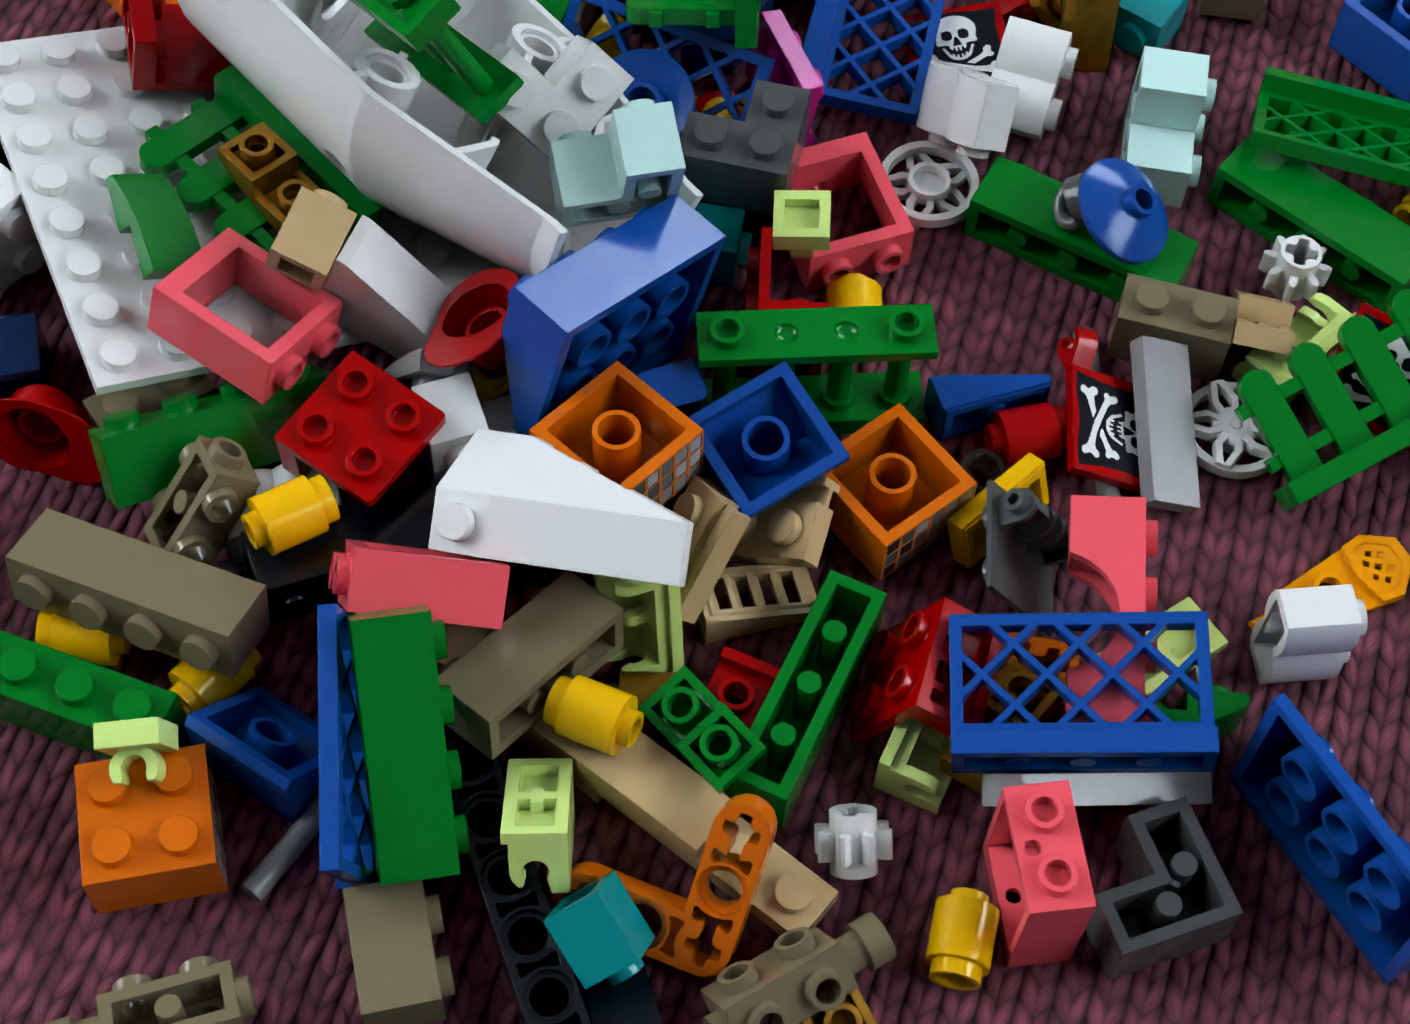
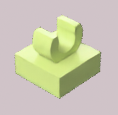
[772,190,831,258]
[93,716,179,786]

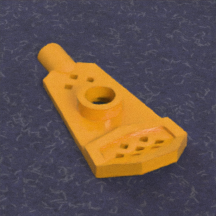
[1247,534,1410,630]

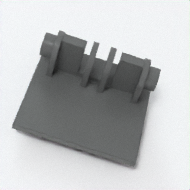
[982,479,1069,637]

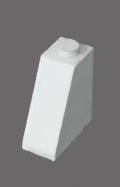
[324,215,452,359]

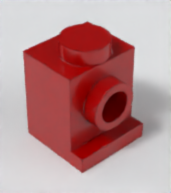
[706,646,781,730]

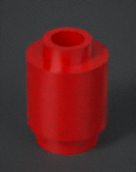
[983,401,1067,468]

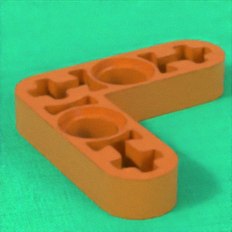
[553,793,778,977]

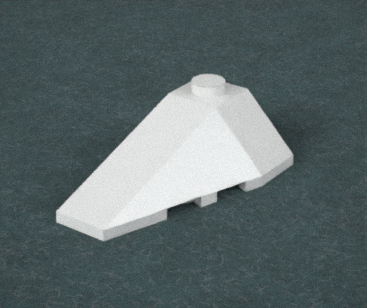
[428,428,694,587]

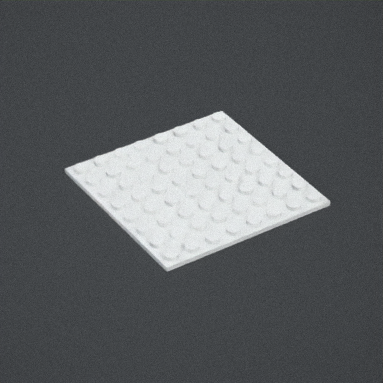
[0,26,520,395]

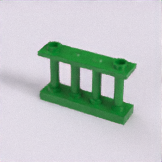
[350,0,524,126]
[695,304,939,434]

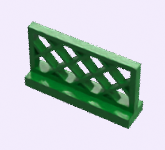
[1248,66,1410,188]

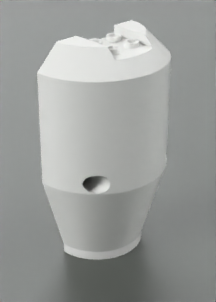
[177,0,704,277]

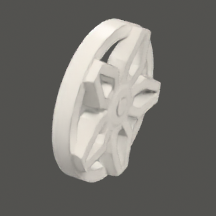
[882,141,979,230]
[1192,379,1273,479]

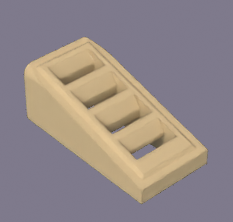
[698,564,817,644]

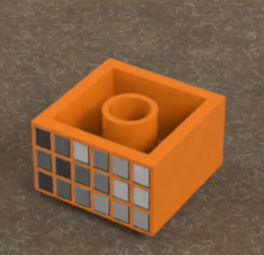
[529,360,704,506]
[823,402,977,581]
[74,743,229,914]

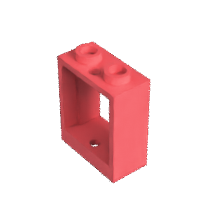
[772,132,914,292]
[147,227,343,405]
[328,539,510,630]
[982,780,1097,968]

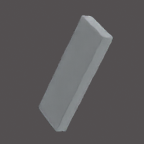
[1130,335,1201,514]

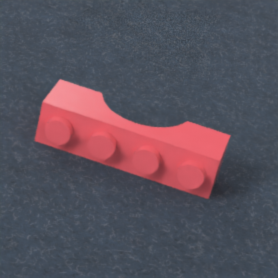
[1064,495,1158,722]

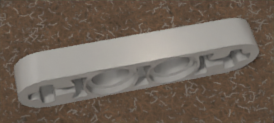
[981,772,1213,807]

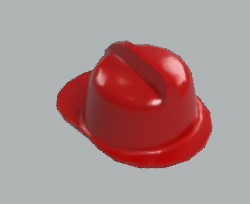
[423,268,519,371]
[0,384,102,485]

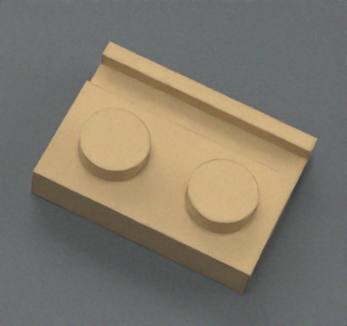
[672,474,751,624]
[728,476,841,568]

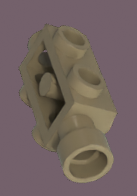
[143,436,261,565]
[700,912,896,1024]
[43,956,257,1024]

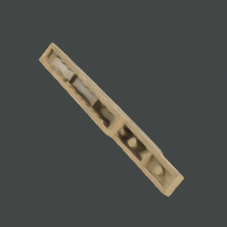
[354,613,839,936]

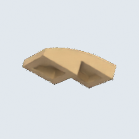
[1232,290,1296,355]

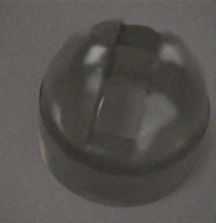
[959,448,1006,497]

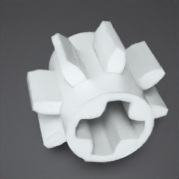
[1258,234,1332,301]
[814,803,893,880]

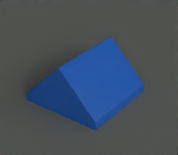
[689,361,850,519]
[184,685,319,824]

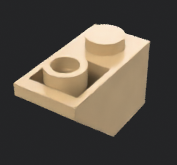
[265,186,357,292]

